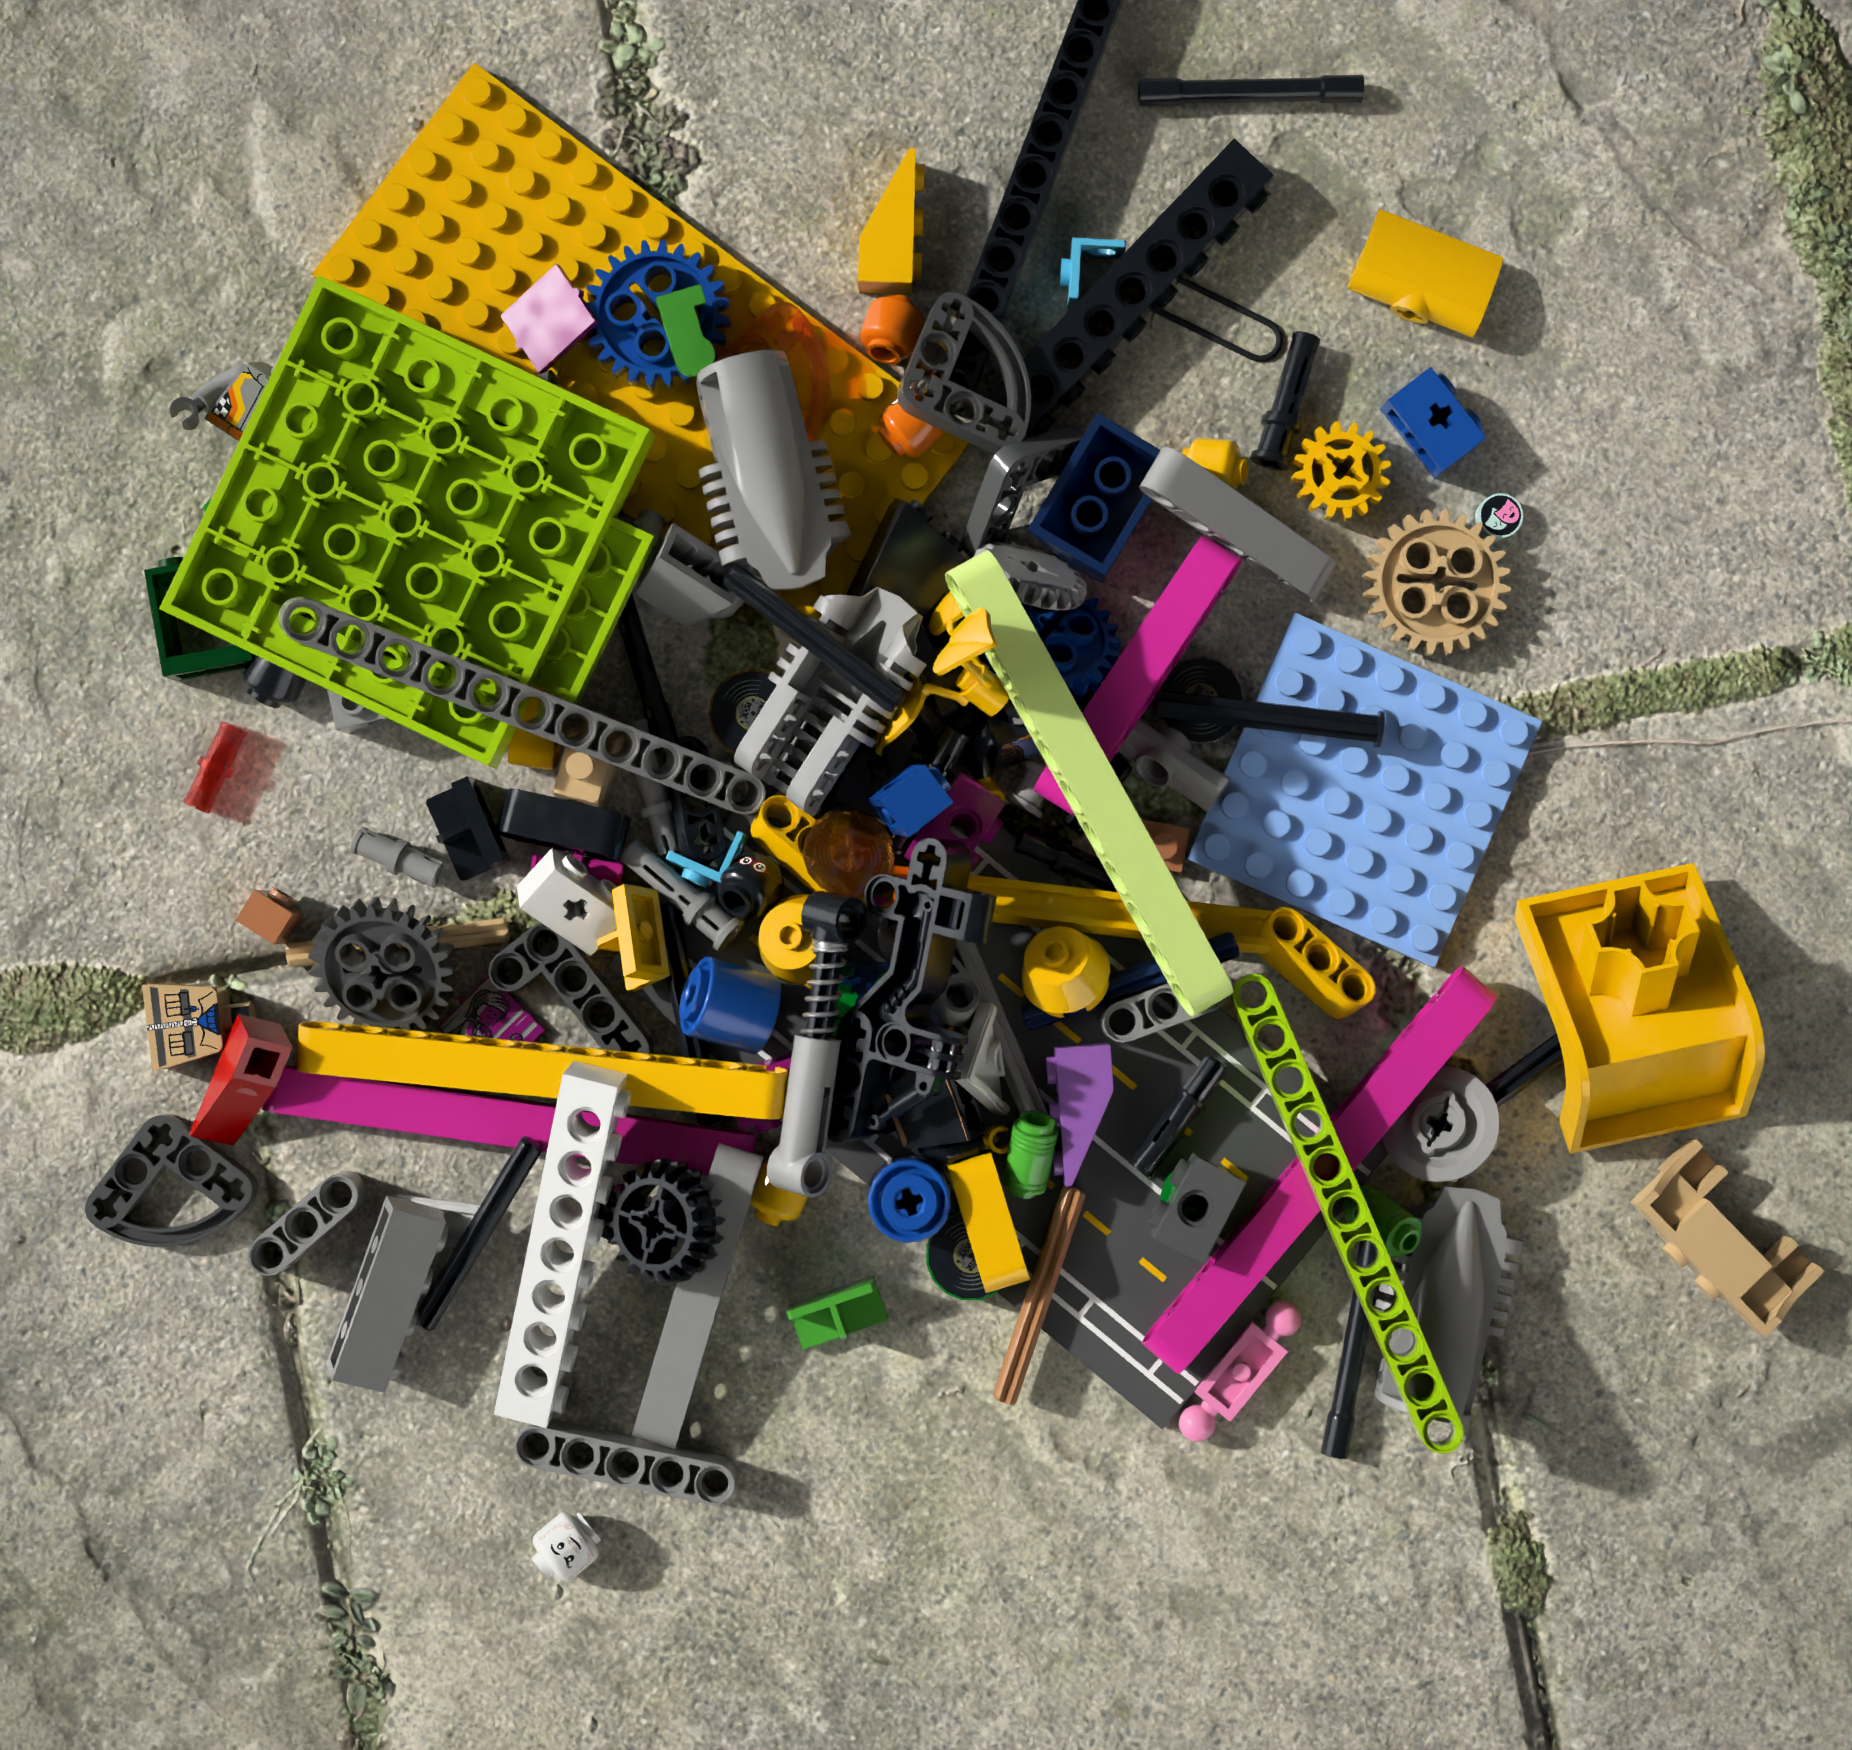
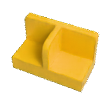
[597,884,670,992]

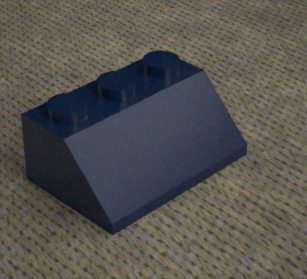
[1027,412,1160,584]

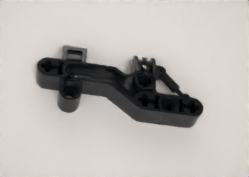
[827,838,997,1142]

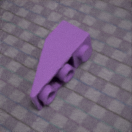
[1046,1043,1114,1186]

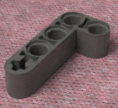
[488,923,654,1054]

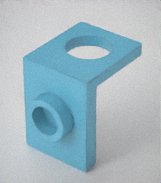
[1060,237,1126,309]
[665,831,748,888]

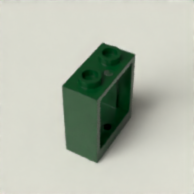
[144,557,253,681]

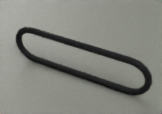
[1139,269,1283,362]

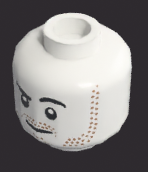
[531,1512,601,1581]

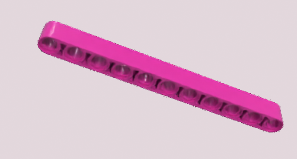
[1142,966,1498,1374]
[262,1065,756,1176]

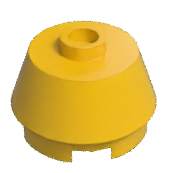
[758,894,843,985]
[1021,926,1110,1018]

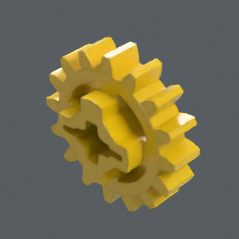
[1291,421,1391,522]

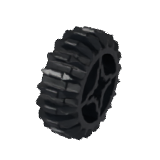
[604,1158,726,1286]

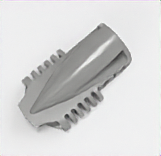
[696,350,851,591]
[734,587,927,816]
[1375,1186,1525,1425]

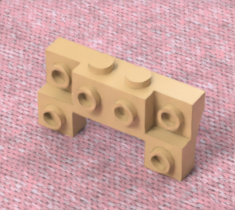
[1630,1138,1825,1338]

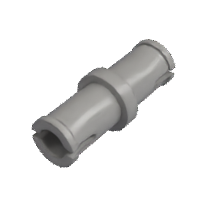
[351,826,446,888]

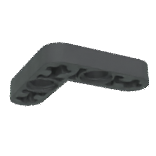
[961,426,1084,557]

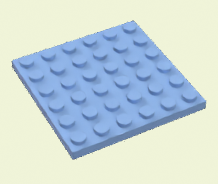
[1185,613,1542,968]

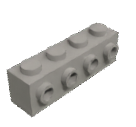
[326,1195,448,1393]

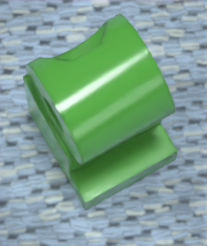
[656,284,715,379]

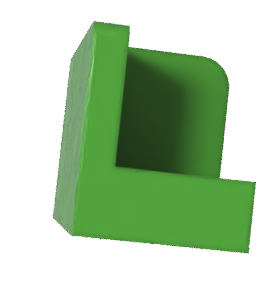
[786,1275,889,1350]

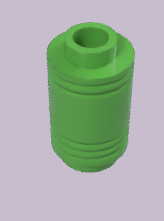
[1002,1111,1058,1199]
[1343,1185,1422,1258]

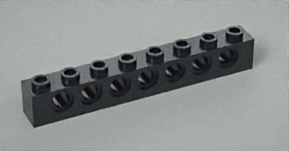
[986,138,1274,439]

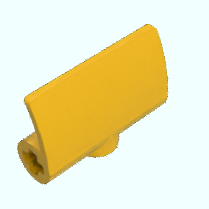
[1347,209,1503,338]

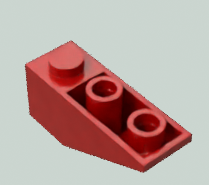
[189,1014,293,1146]

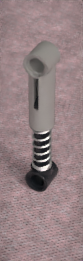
[767,891,867,1198]

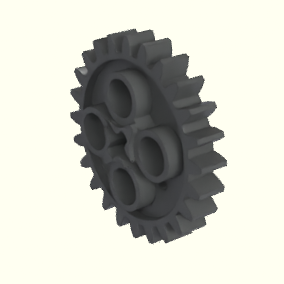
[308,896,459,1030]

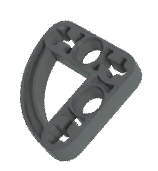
[897,292,1031,454]
[85,1114,258,1247]

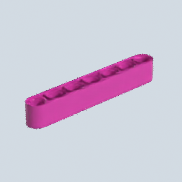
[1034,535,1243,815]

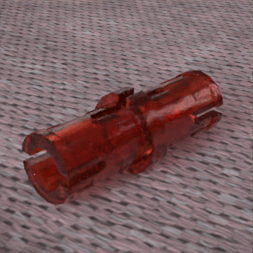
[182,720,248,814]

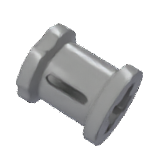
[1005,760,1046,819]

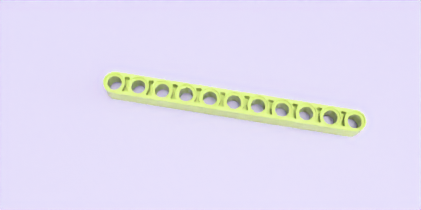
[945,550,1233,1017]

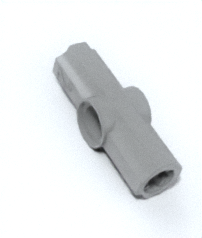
[1118,718,1231,811]

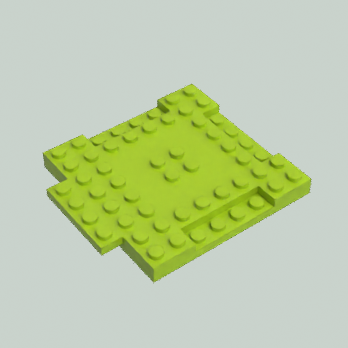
[159,275,657,769]

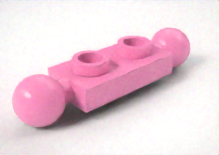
[1179,1300,1302,1442]

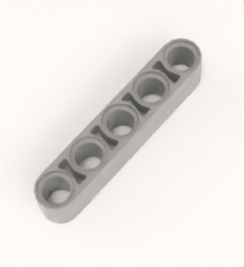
[1139,446,1337,603]
[515,1419,738,1505]

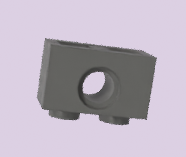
[1148,1152,1246,1265]

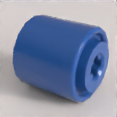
[679,956,781,1055]
[868,1154,951,1243]

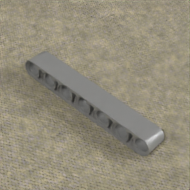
[632,1143,764,1450]

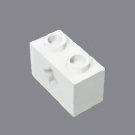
[517,848,617,956]

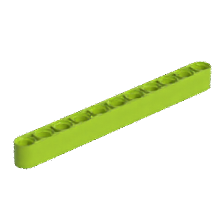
[1231,973,1464,1454]

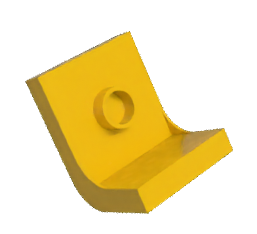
[1514,863,1765,1154]

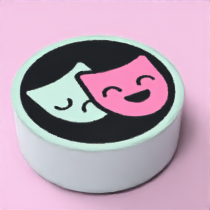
[1475,493,1523,540]

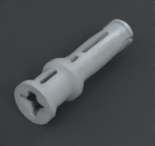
[620,839,745,952]

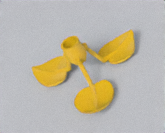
[875,591,1009,757]

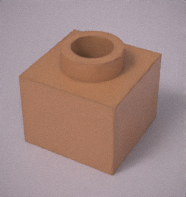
[235,887,304,944]

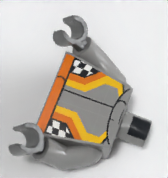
[170,349,283,441]

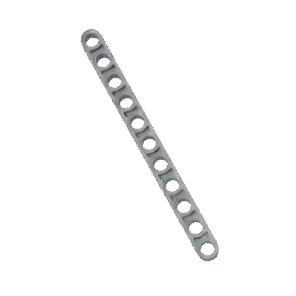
[278,597,766,815]

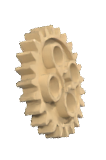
[1362,509,1511,657]

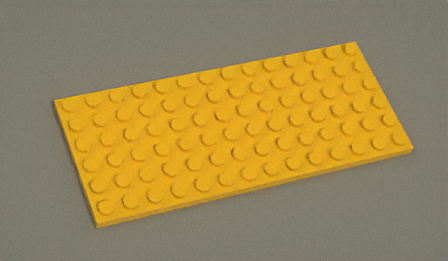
[312,62,971,646]

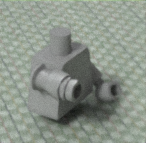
[631,510,763,626]

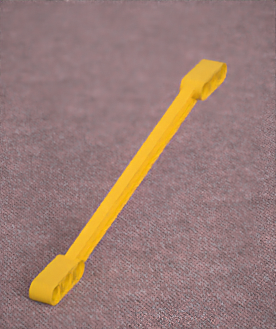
[750,795,1376,1019]

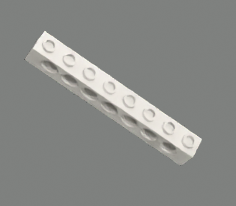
[494,1060,631,1428]

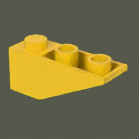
[858,148,925,294]

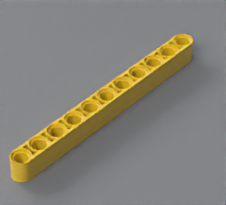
[296,1021,788,1119]

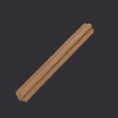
[993,1185,1085,1405]

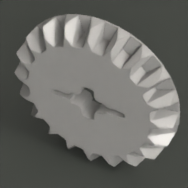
[974,541,1087,610]
[1382,1066,1501,1184]

